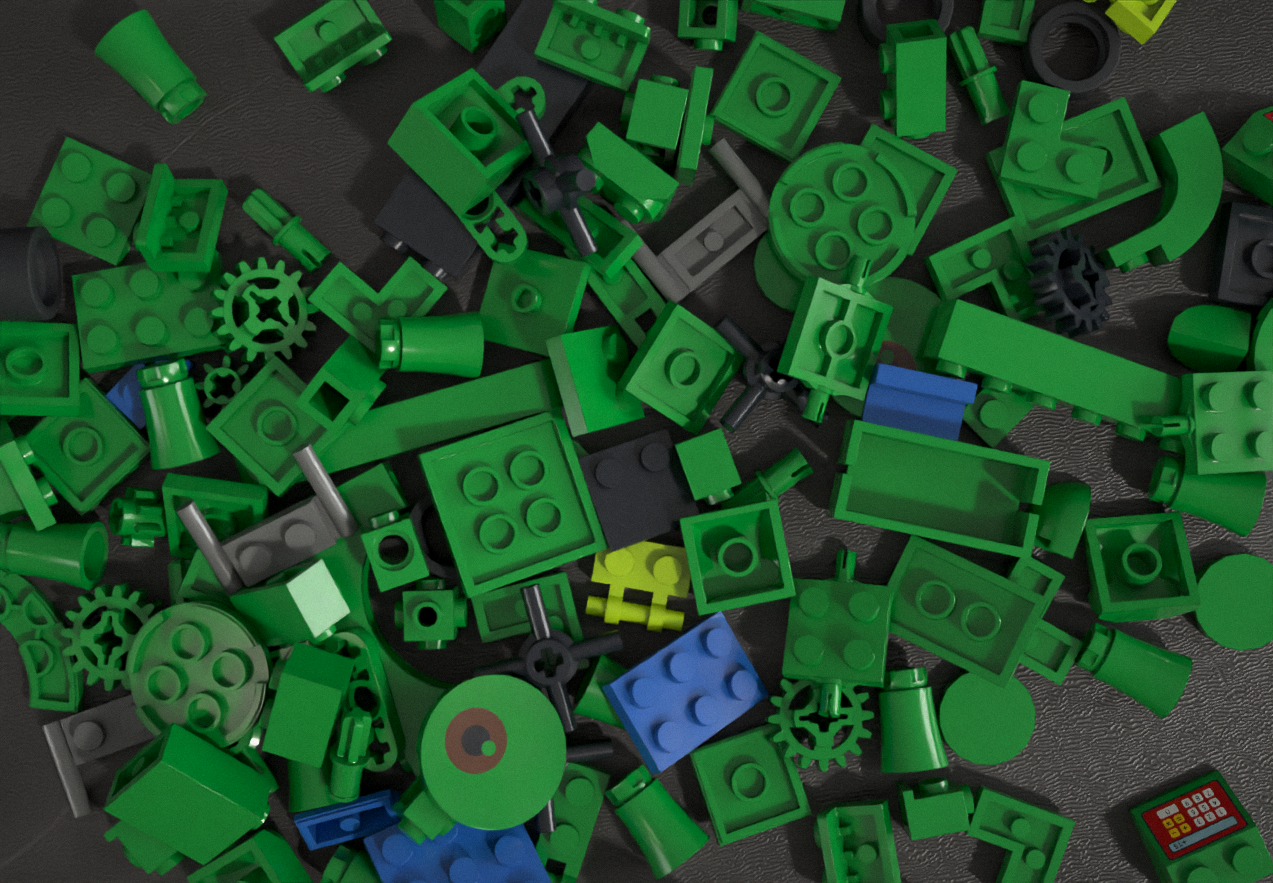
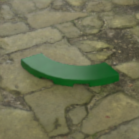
[0,569,84,713]

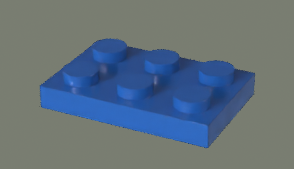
[602,611,769,774]

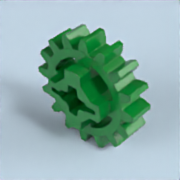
[207,257,319,366]
[60,582,163,691]
[765,679,874,772]

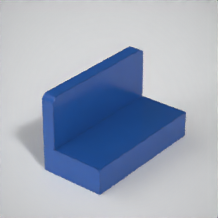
[861,363,978,441]

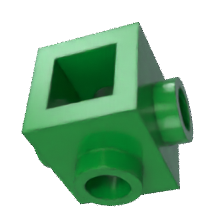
[395,578,467,650]

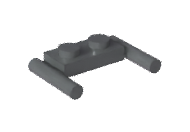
[621,138,771,303]
[176,443,360,594]
[41,693,156,818]

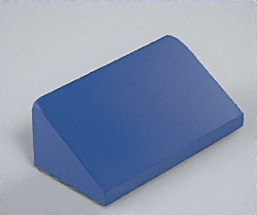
[294,789,402,850]

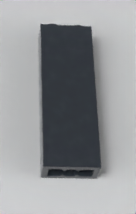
[373,0,595,283]

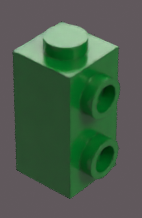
[878,19,947,139]
[294,335,387,435]

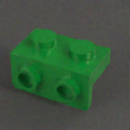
[273,0,392,93]
[534,0,651,95]
[133,163,228,272]
[0,419,58,532]
[814,799,901,883]

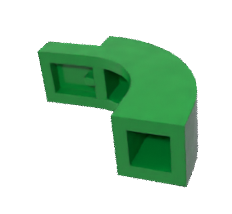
[1094,111,1223,274]

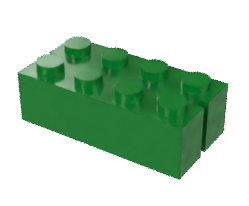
[827,420,1051,559]

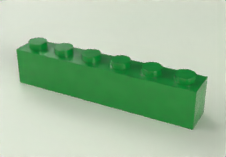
[922,299,1185,457]

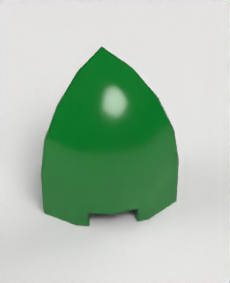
[1167,305,1251,373]
[1025,480,1091,559]

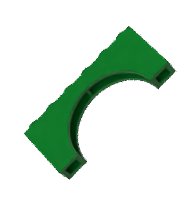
[300,462,458,777]

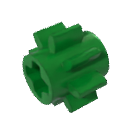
[195,356,254,411]
[109,487,168,548]

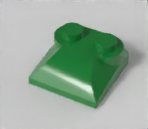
[576,122,680,224]
[679,498,796,616]
[1083,512,1202,623]
[186,829,313,883]

